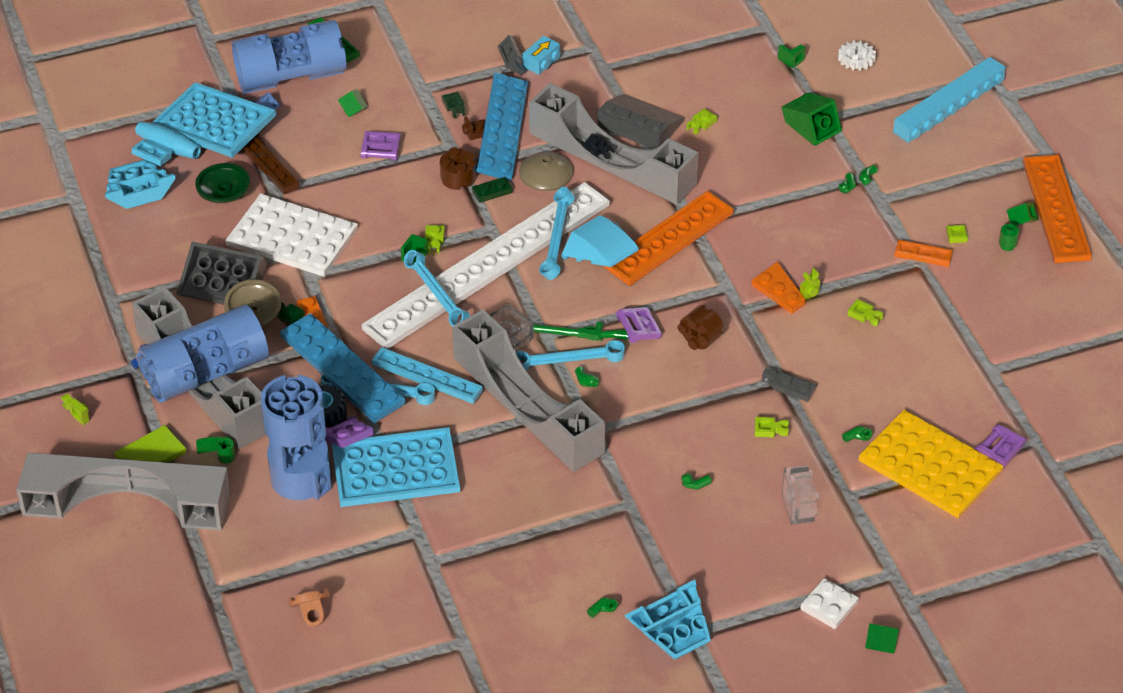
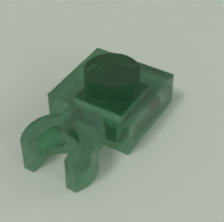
[441,91,465,119]

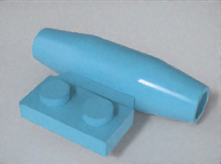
[132,121,201,166]

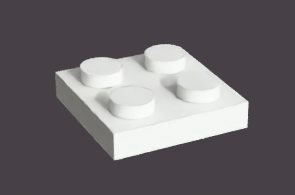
[801,578,859,629]

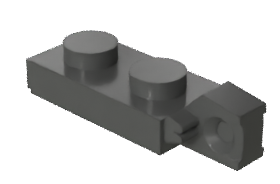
[497,35,525,76]
[762,368,817,402]

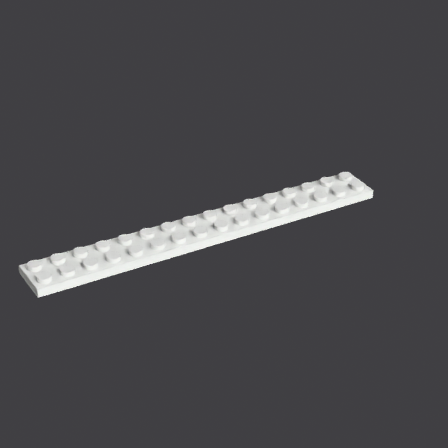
[361,182,609,349]

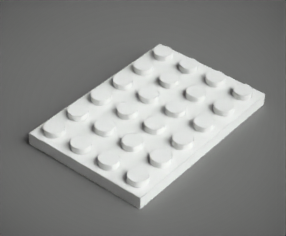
[226,193,358,277]

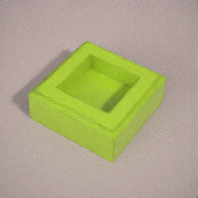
[946,225,968,243]

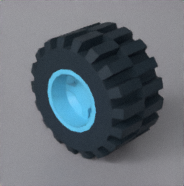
[318,384,347,428]

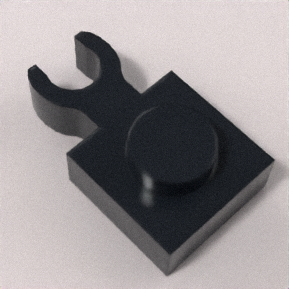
[582,133,615,159]

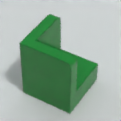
[778,44,805,68]
[338,89,368,117]
[1006,203,1038,226]
[401,234,429,265]
[865,623,899,654]

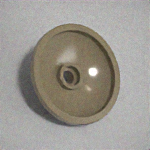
[519,152,573,191]
[224,280,281,327]

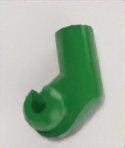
[859,165,877,186]
[839,173,856,194]
[575,367,599,388]
[842,426,873,442]
[681,473,712,490]
[587,598,618,618]

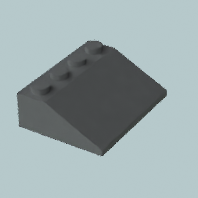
[597,94,685,149]
[176,241,267,305]

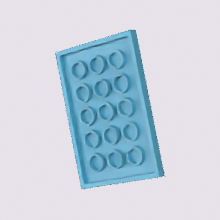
[152,82,276,158]
[332,427,460,507]

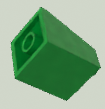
[781,92,842,146]

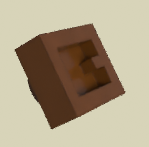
[462,116,485,141]

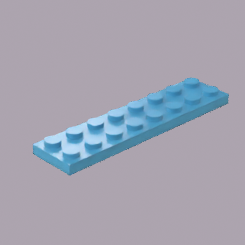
[476,72,528,181]
[280,313,405,423]

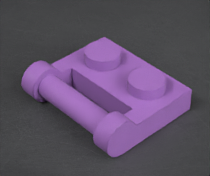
[361,131,401,161]
[615,308,662,343]
[325,416,374,448]
[975,424,1026,468]

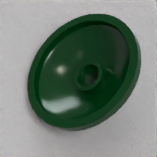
[195,163,250,203]

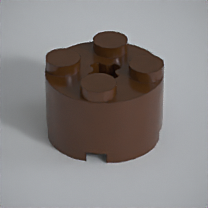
[440,147,476,190]
[677,305,724,350]

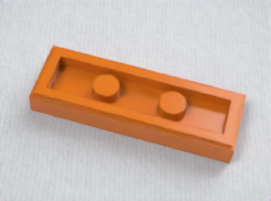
[894,239,953,267]

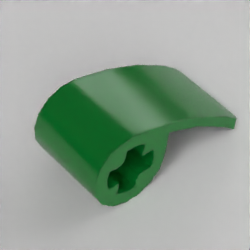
[196,437,236,464]

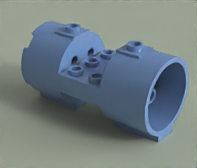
[231,20,346,94]
[136,304,269,403]
[261,375,332,500]

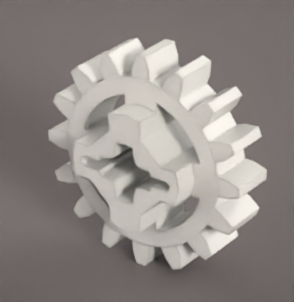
[838,40,876,71]

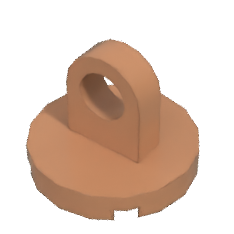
[288,589,331,627]

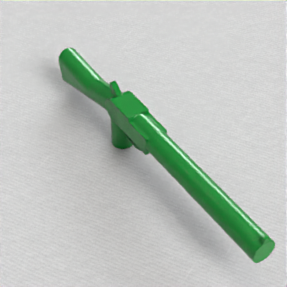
[529,322,628,341]

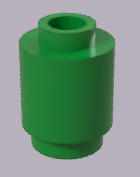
[999,224,1019,251]

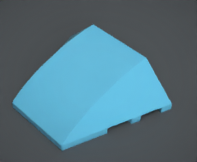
[105,159,176,209]
[561,215,639,267]
[624,579,711,660]

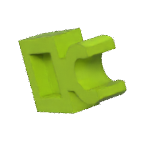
[686,108,717,134]
[425,225,445,253]
[800,268,820,300]
[847,299,884,326]
[60,393,89,425]
[755,417,789,438]

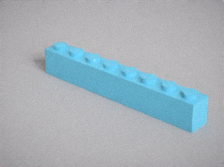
[893,57,1005,143]

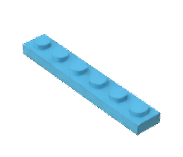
[372,347,483,404]

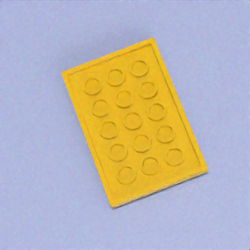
[859,409,1003,518]

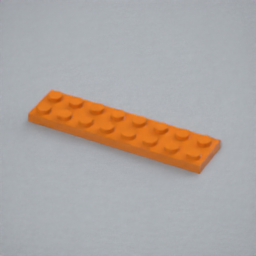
[1022,155,1092,263]
[603,191,734,286]

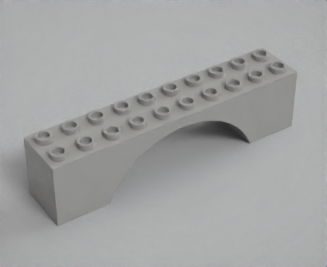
[529,83,698,204]
[132,286,266,449]
[452,309,605,472]
[16,453,230,531]

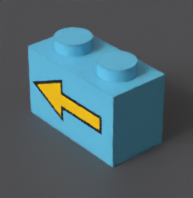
[522,36,561,75]

